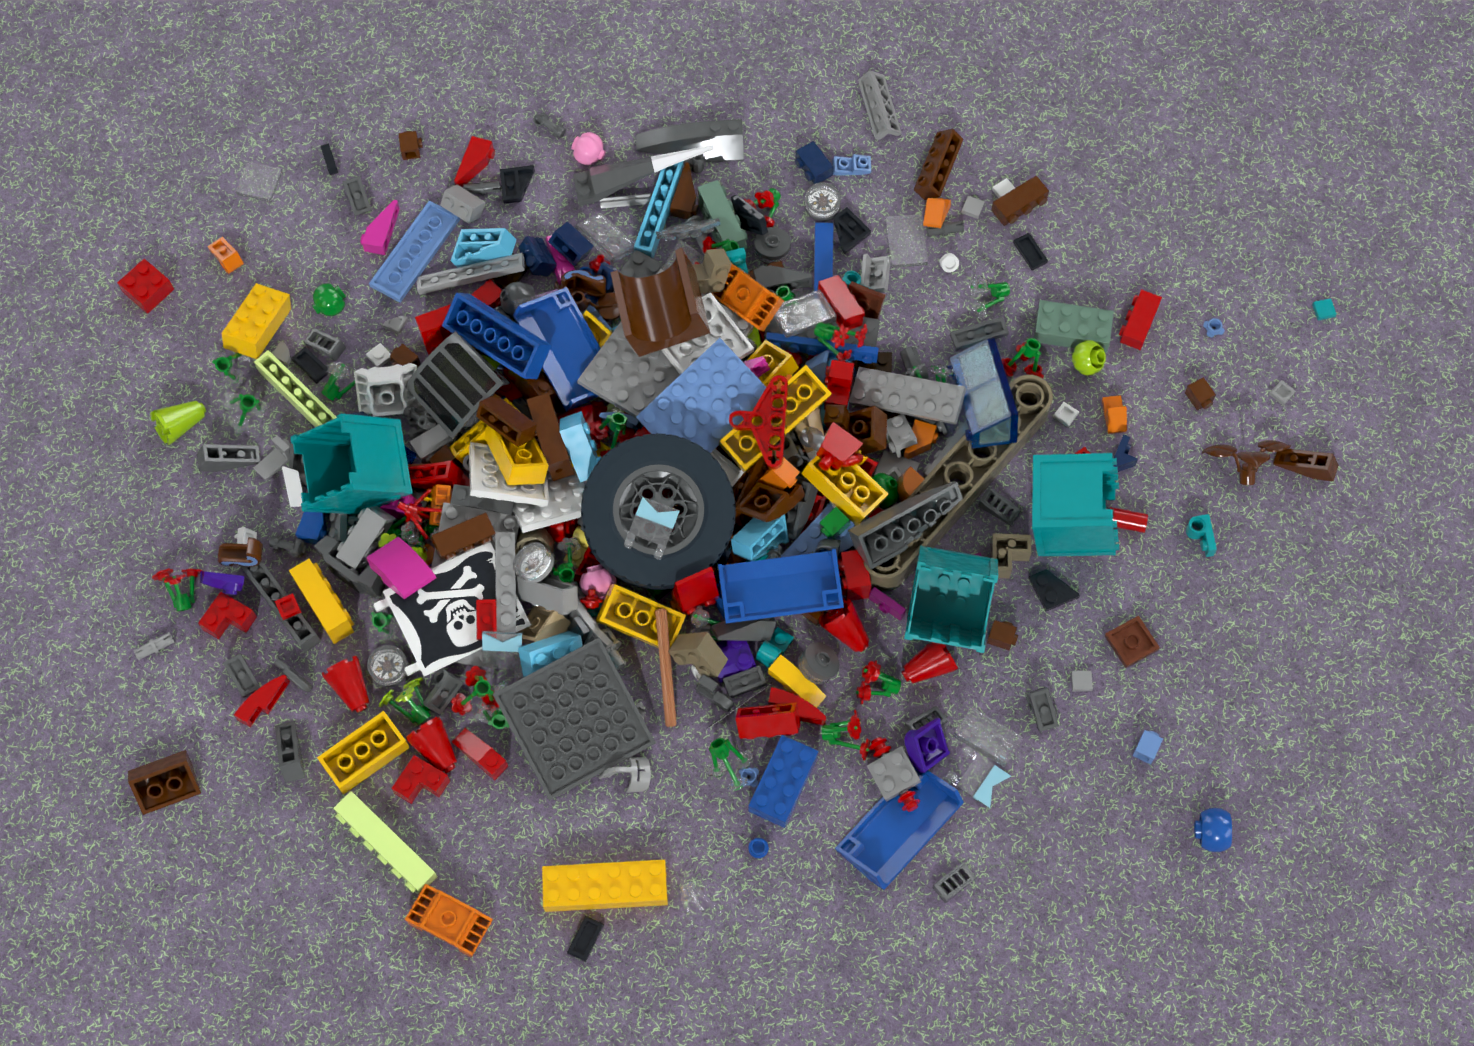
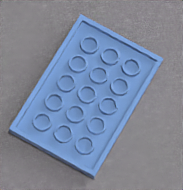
[636,338,766,453]

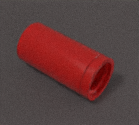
[1109,507,1148,533]

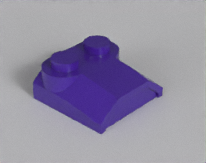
[200,571,244,595]
[716,640,756,683]
[904,718,950,773]

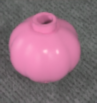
[571,132,606,165]
[579,564,617,599]

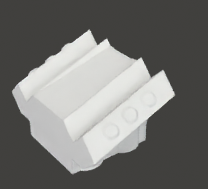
[354,363,421,417]

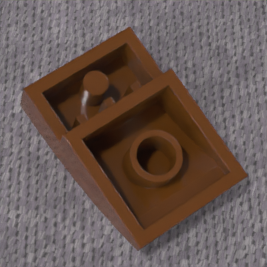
[736,482,805,522]

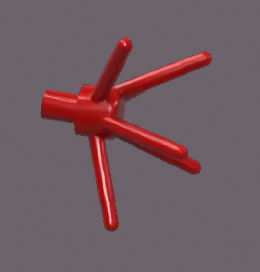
[397,489,442,540]

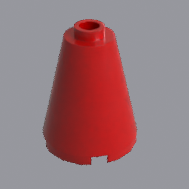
[818,598,870,652]
[902,642,958,684]
[322,656,370,713]
[406,716,457,774]

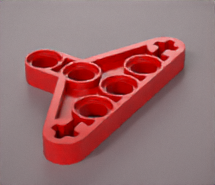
[729,375,788,469]

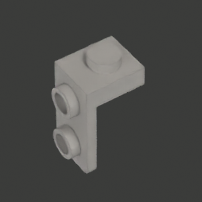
[254,435,290,481]

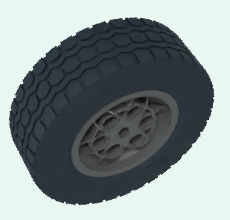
[581,433,736,590]

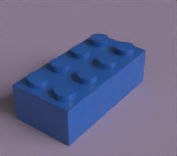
[748,735,819,828]

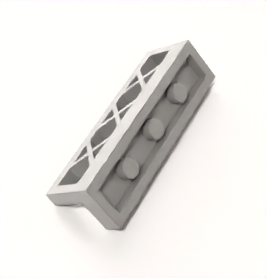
[858,70,902,140]

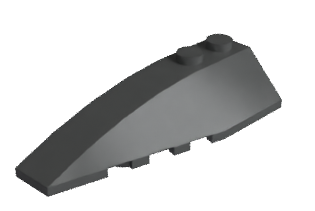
[636,119,744,163]
[848,481,963,569]

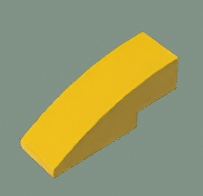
[768,655,826,708]

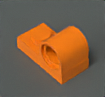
[207,237,244,274]

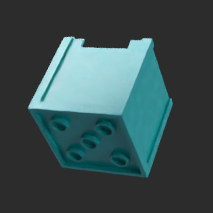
[291,413,413,515]
[1032,453,1120,556]
[904,546,998,653]

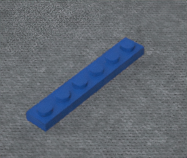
[766,332,879,363]

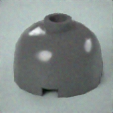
[500,282,535,318]

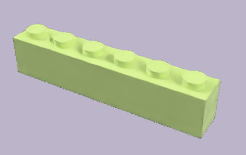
[254,350,337,427]
[333,791,438,894]

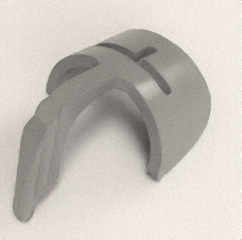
[599,756,651,793]

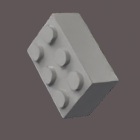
[336,506,396,569]

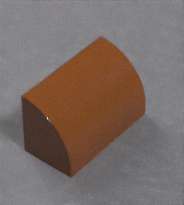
[897,466,924,502]

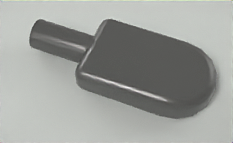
[274,658,313,692]

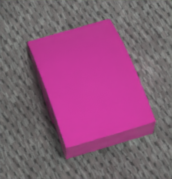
[366,537,436,599]

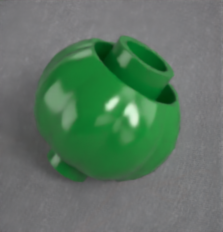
[312,283,346,316]
[871,473,899,509]

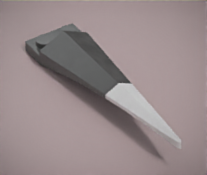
[573,145,714,206]

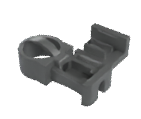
[695,674,734,712]

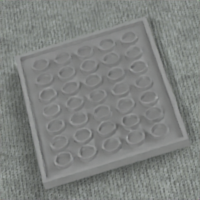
[577,268,755,419]

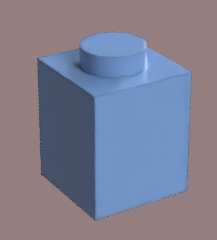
[1132,730,1163,764]

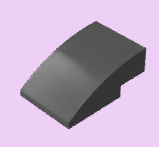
[785,475,818,539]

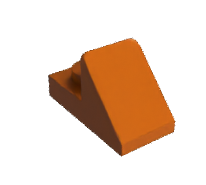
[923,198,951,228]
[1102,395,1127,434]

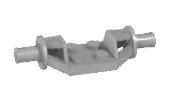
[550,574,626,670]

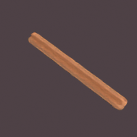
[655,609,677,727]

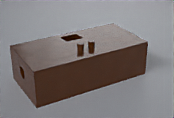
[527,393,575,481]

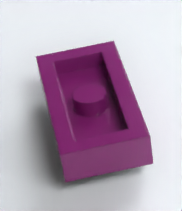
[869,587,906,621]

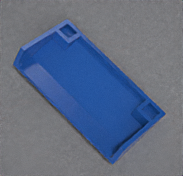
[513,287,601,412]
[717,549,844,624]
[835,766,964,890]

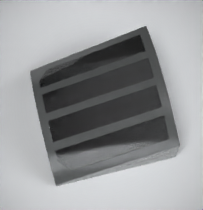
[405,331,510,439]

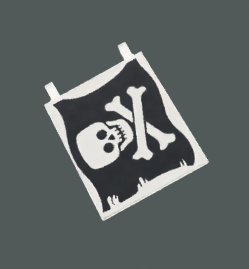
[373,542,531,677]

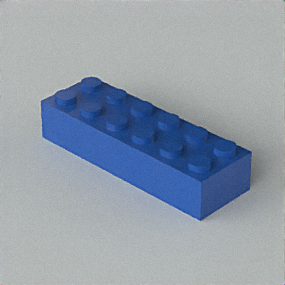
[442,292,552,379]

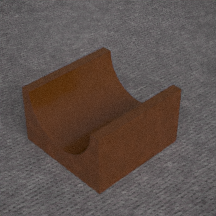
[610,248,710,357]

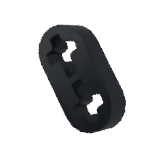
[320,143,338,175]

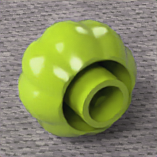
[1072,340,1106,376]

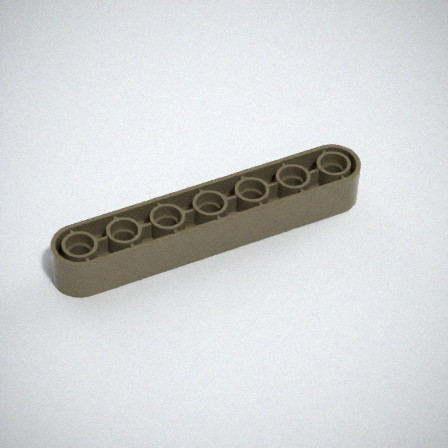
[862,375,1053,592]

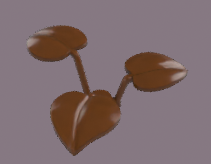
[554,281,620,320]
[1202,440,1291,485]

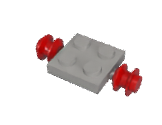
[867,737,921,812]

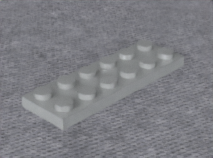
[849,367,966,425]

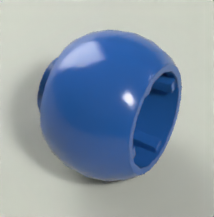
[1194,808,1232,852]

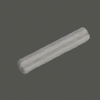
[600,193,652,208]

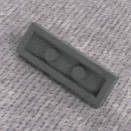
[950,317,1009,351]

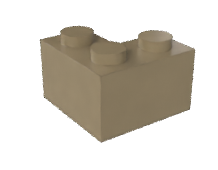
[693,248,732,293]
[990,533,1032,579]
[668,632,728,677]

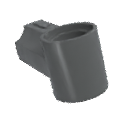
[900,346,928,380]

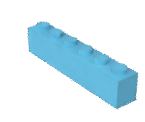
[634,161,684,258]

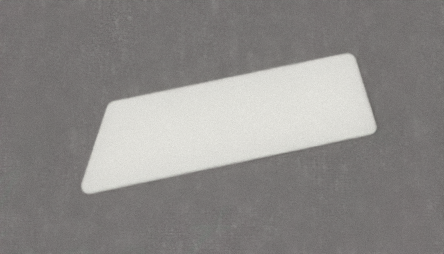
[282,466,303,507]

